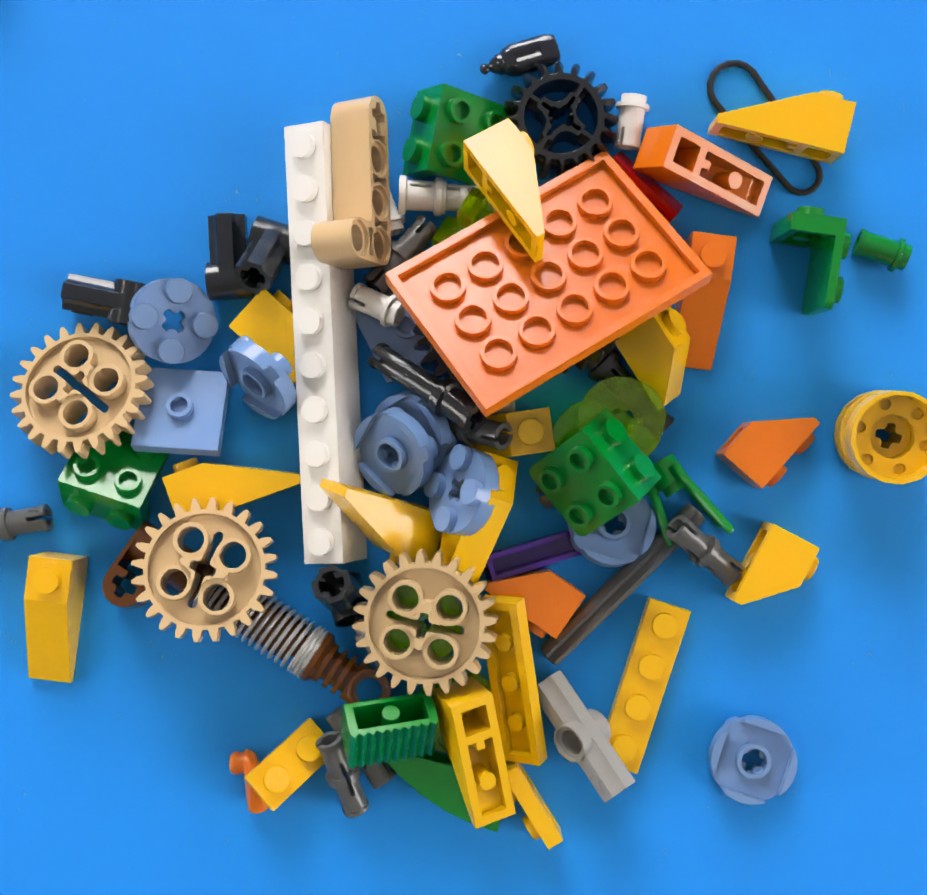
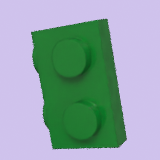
[402,83,511,185]
[769,206,851,316]
[529,408,662,536]
[57,424,170,530]

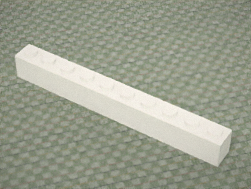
[284,121,367,564]

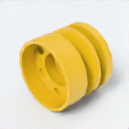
[833,390,927,485]

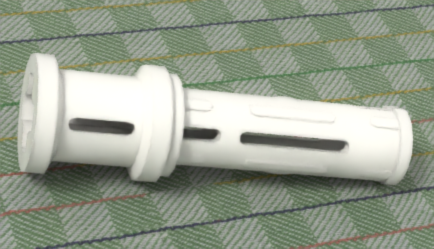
[398,175,495,216]

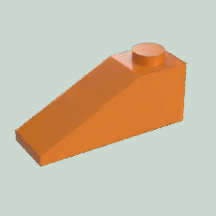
[633,124,773,217]
[675,231,737,371]

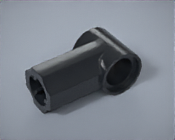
[205,213,255,301]
[234,216,290,294]
[61,273,146,326]
[311,564,368,627]

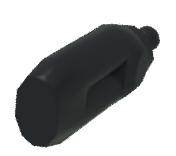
[480,34,560,76]

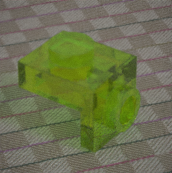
[432,187,493,246]

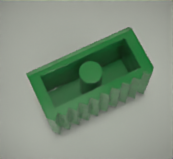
[341,691,439,770]

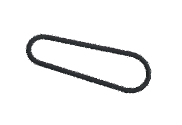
[707,60,823,196]

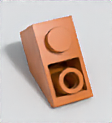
[715,417,820,489]
[484,567,586,639]

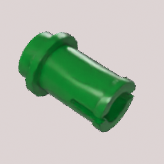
[852,229,913,272]

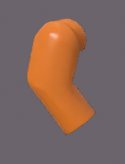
[229,749,268,814]

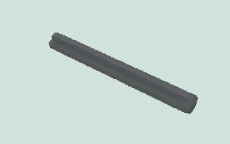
[541,504,705,665]

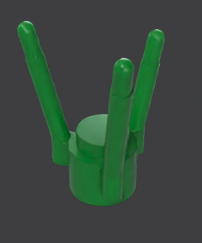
[647,453,734,546]

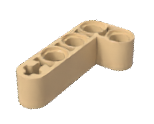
[311,96,391,270]

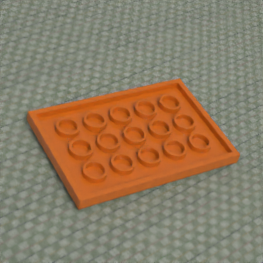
[385,151,713,417]

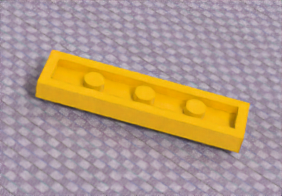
[483,594,548,766]
[607,596,691,774]

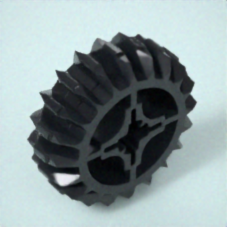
[502,61,618,179]

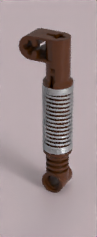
[102,521,391,703]

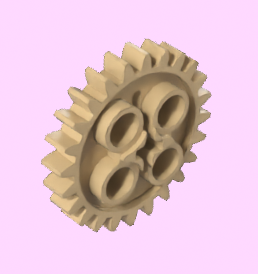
[10,323,154,459]
[131,497,279,643]
[352,549,499,696]

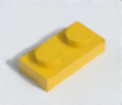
[243,718,324,811]
[506,761,563,850]

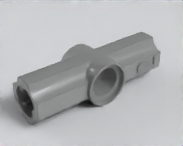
[537,670,636,803]

